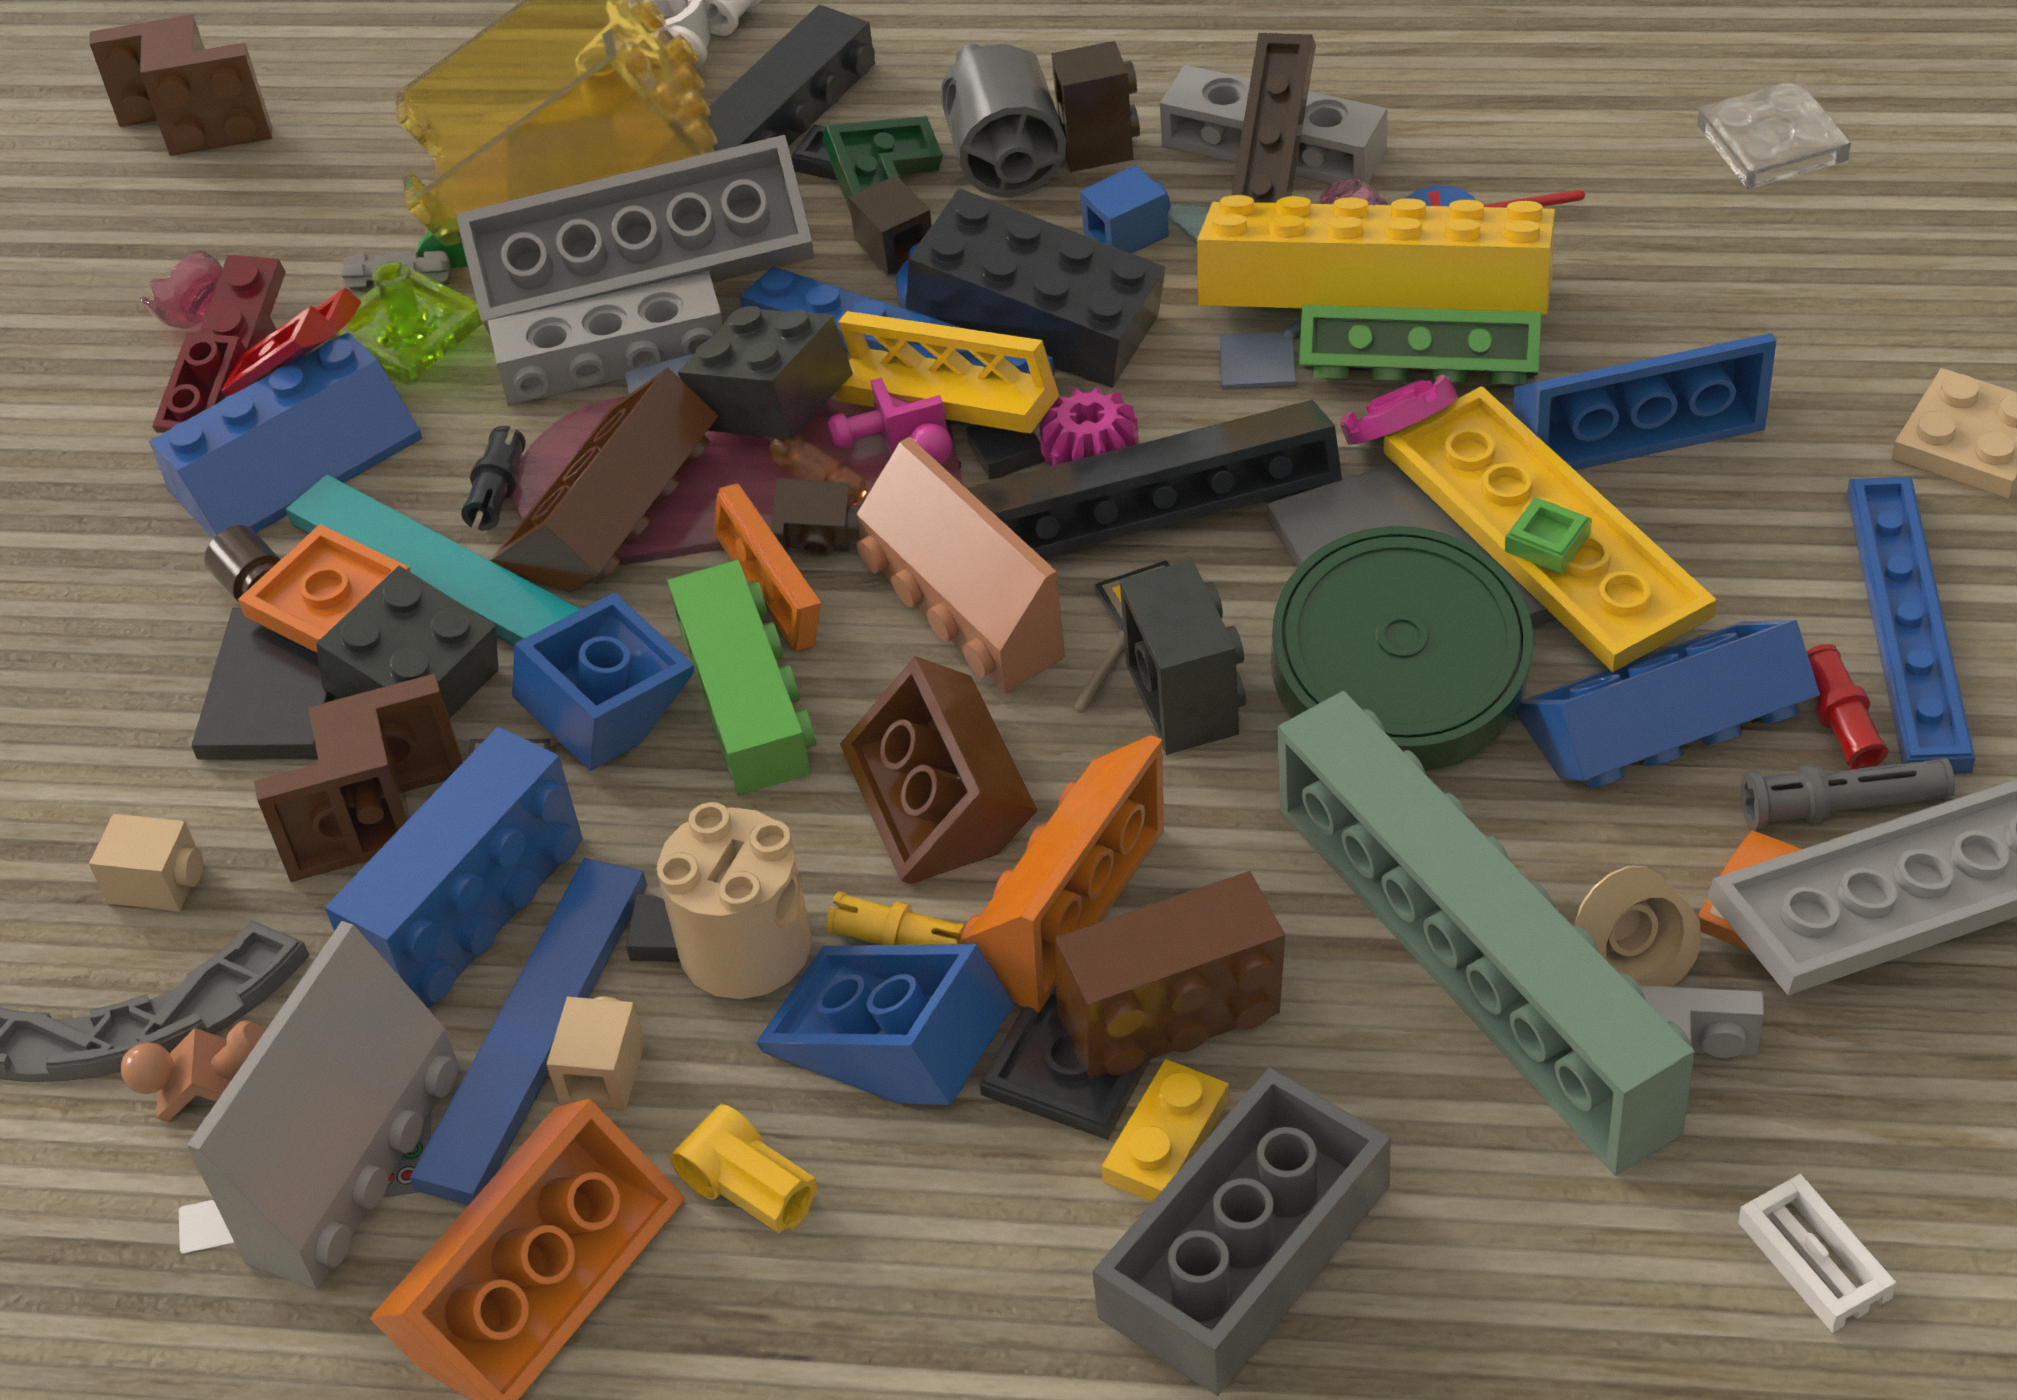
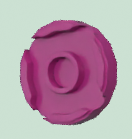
[1339,375,1458,445]

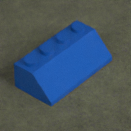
[149,332,422,538]
[1513,333,1777,470]
[1516,620,1820,788]

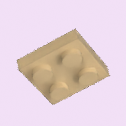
[1892,368,2017,499]

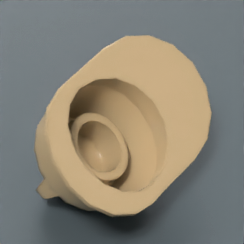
[1574,866,1702,987]

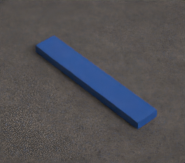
[1847,477,1975,774]
[410,858,647,1205]

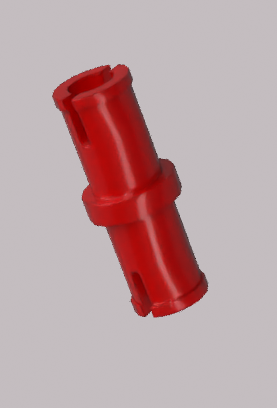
[1807,644,1889,770]

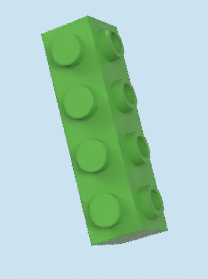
[1299,305,1541,385]

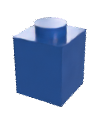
[1080,165,1171,254]

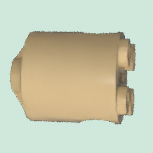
[657,802,813,1000]

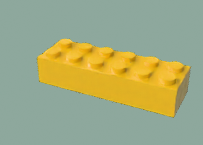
[1197,195,1555,315]

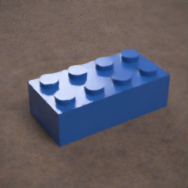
[325,726,583,1009]

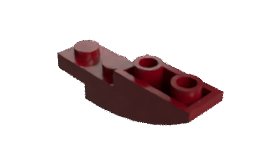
[152,255,286,433]

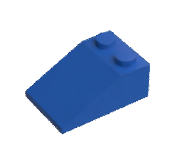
[756,944,1014,1105]

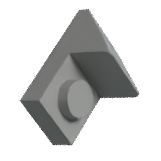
[1639,985,1764,1058]

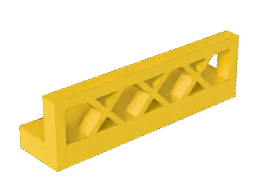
[835,311,1059,434]

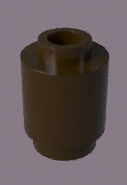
[204,525,281,601]

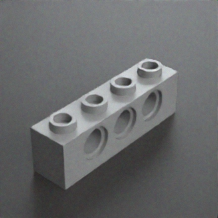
[1159,65,1387,191]
[487,270,723,406]

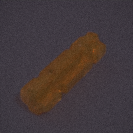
[769,435,869,505]

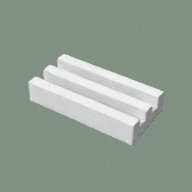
[1738,1174,1897,1333]

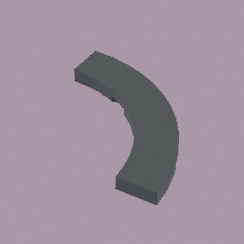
[0,920,309,1082]

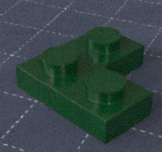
[822,116,943,214]

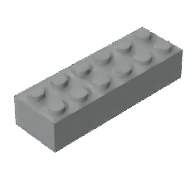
[456,135,815,336]

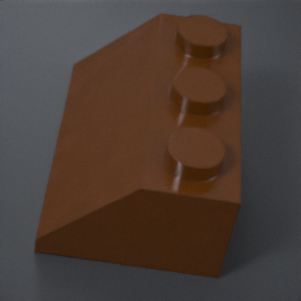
[840,656,1038,884]

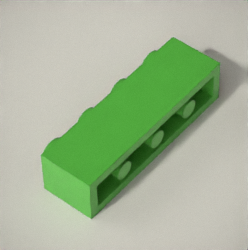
[667,559,816,796]

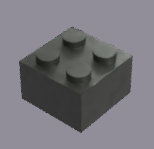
[678,306,853,440]
[1120,559,1246,755]
[316,566,499,718]

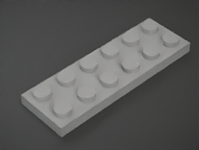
[1707,779,2017,995]

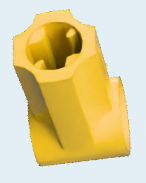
[670,1104,818,1233]

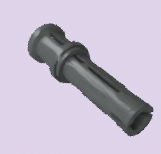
[1741,757,1955,831]

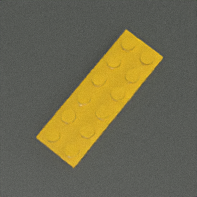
[1384,386,1717,672]

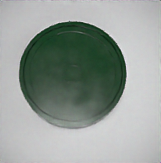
[1271,526,1533,771]

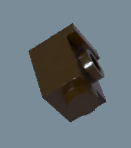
[771,478,862,556]

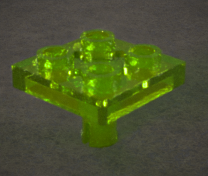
[329,261,483,385]

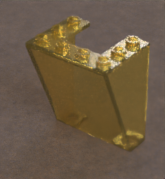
[395,0,717,247]

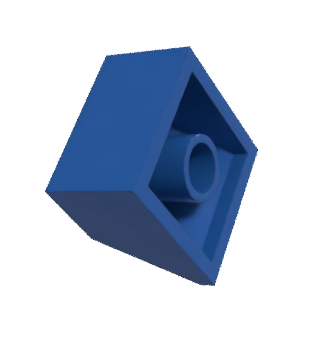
[512,592,694,771]

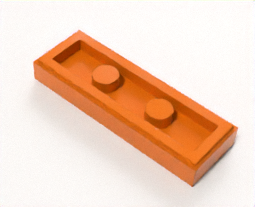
[713,483,821,652]

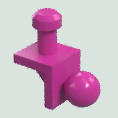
[827,377,952,465]

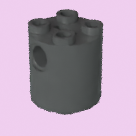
[941,44,1066,197]

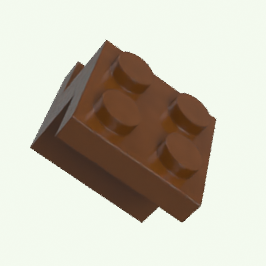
[89,14,272,156]
[254,674,463,882]

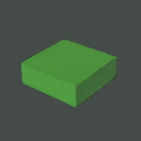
[1505,497,1592,574]

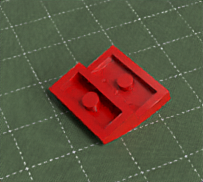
[221,287,362,397]

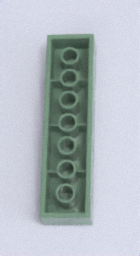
[1278,690,1695,1176]

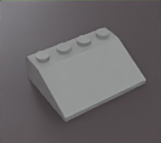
[187,921,460,1290]

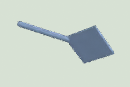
[1220,318,1301,389]

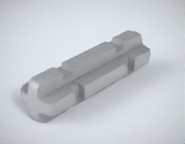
[342,251,451,289]

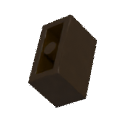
[1051,41,1140,172]

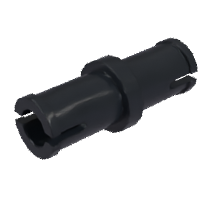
[461,426,526,531]

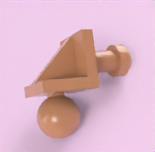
[120,1020,265,1122]

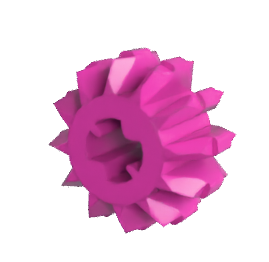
[1039,385,1139,466]

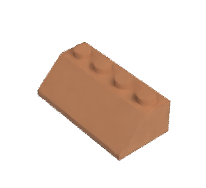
[857,437,1065,693]

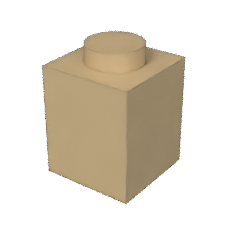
[89,814,203,912]
[546,996,645,1110]

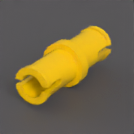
[826,891,966,945]

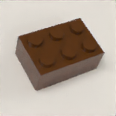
[1055,871,1285,1081]

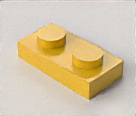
[1101,1059,1230,1202]

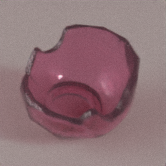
[140,251,223,329]

